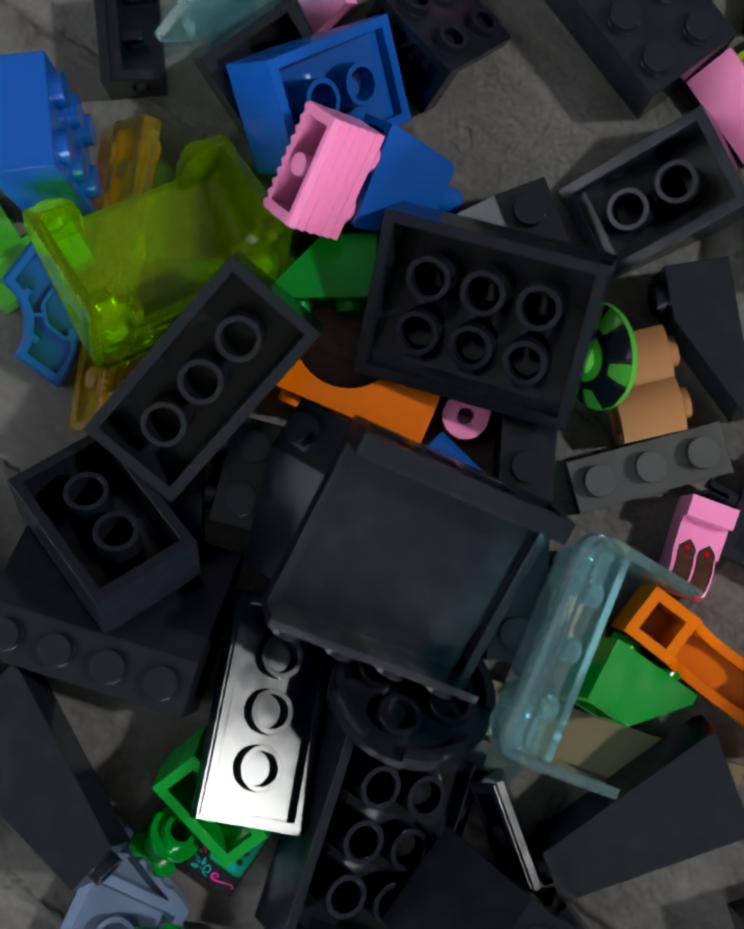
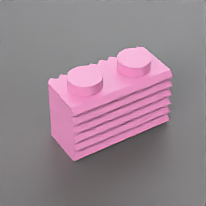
[263,101,385,241]

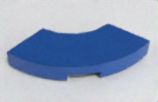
[1,237,81,388]

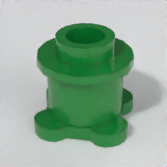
[129,807,202,878]

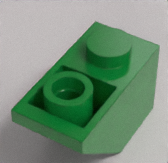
[275,233,377,317]
[557,632,697,727]

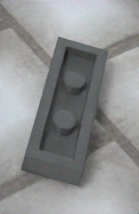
[563,421,734,514]

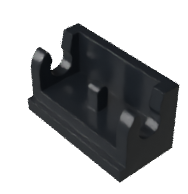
[94,0,168,100]

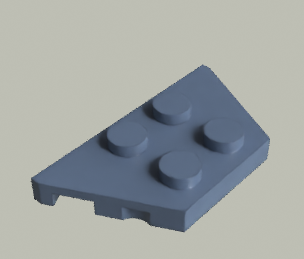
[60,813,192,929]

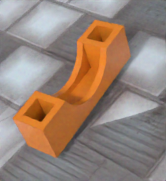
[273,358,441,443]
[610,583,744,729]

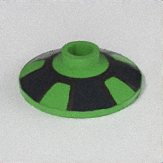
[576,302,638,410]

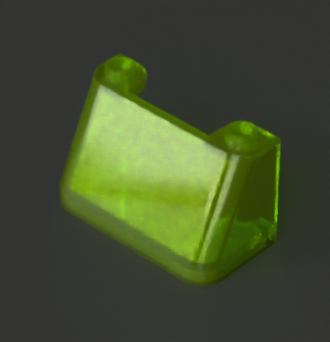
[22,132,293,369]

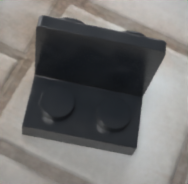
[366,0,510,114]

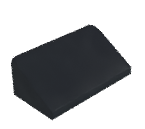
[469,768,542,891]

